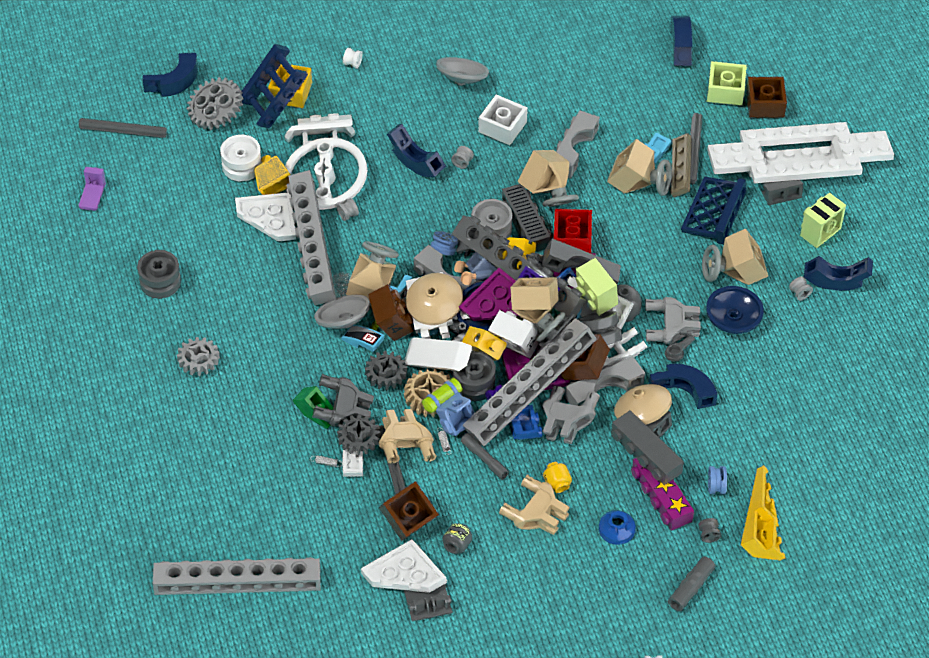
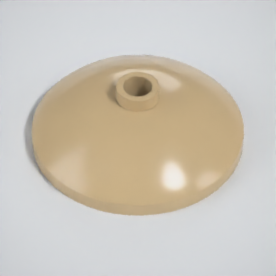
[406,273,463,325]
[614,384,672,425]

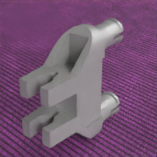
[645,297,701,345]
[542,386,600,444]

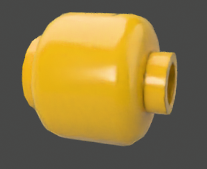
[543,462,572,493]

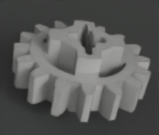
[177,337,220,376]

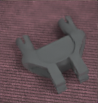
[312,374,374,427]

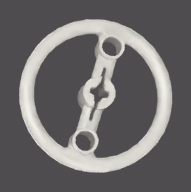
[285,138,367,210]

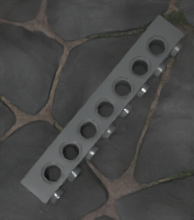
[452,215,587,319]

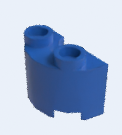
[511,405,542,440]

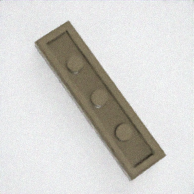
[671,133,691,197]

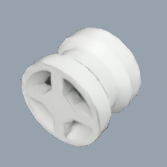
[343,48,362,68]

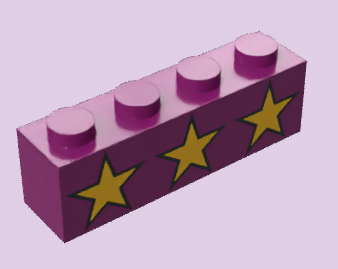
[631,458,694,531]

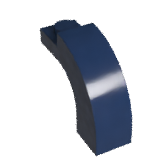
[670,15,692,66]
[142,53,198,97]
[386,124,446,177]
[804,256,873,291]
[649,364,718,409]

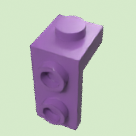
[79,167,106,211]

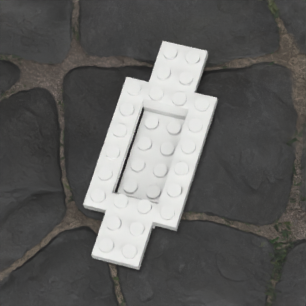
[708,122,894,183]

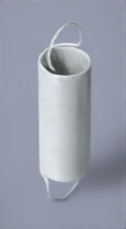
[438,428,451,455]
[310,455,343,467]

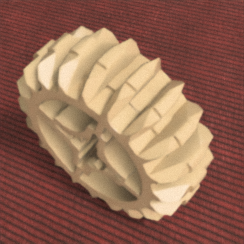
[404,368,450,418]

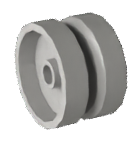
[471,199,512,247]

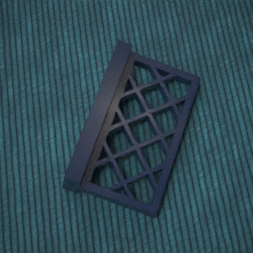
[681,176,747,244]

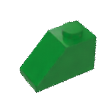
[292,386,333,429]

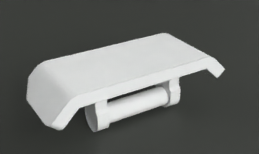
[285,122,355,145]
[405,338,472,371]

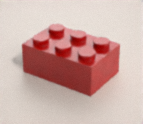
[554,209,592,253]

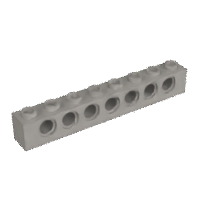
[287,170,336,306]
[463,318,597,447]
[153,557,321,595]

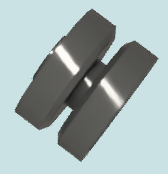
[137,250,181,299]
[577,311,623,345]
[453,351,496,402]

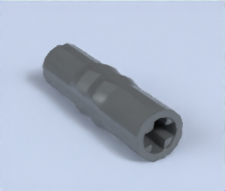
[668,557,716,611]

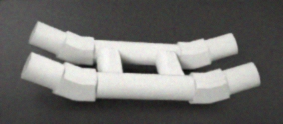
[602,327,647,369]

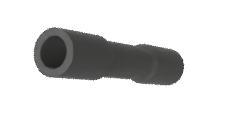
[461,433,509,480]

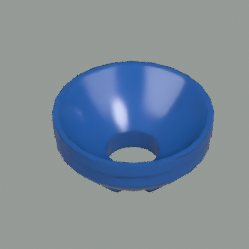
[599,510,635,545]

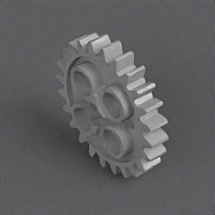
[187,77,244,130]

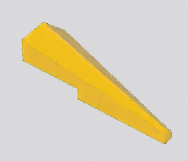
[741,465,785,560]

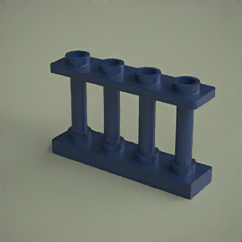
[241,44,308,128]

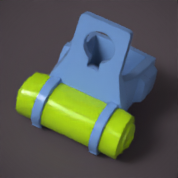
[421,378,474,436]

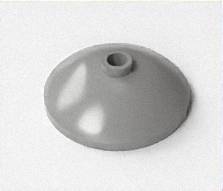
[436,57,489,85]
[314,295,371,329]

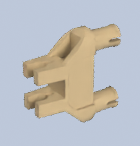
[379,409,436,463]
[499,475,569,535]

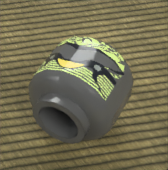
[442,523,473,554]

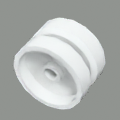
[220,135,262,181]

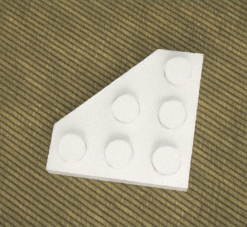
[235,193,296,241]
[361,540,447,593]

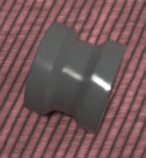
[698,518,721,543]

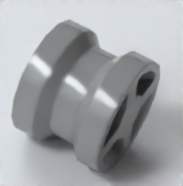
[451,146,474,169]
[337,198,359,221]
[789,276,813,301]

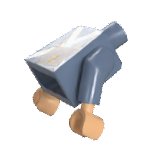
[454,252,498,285]

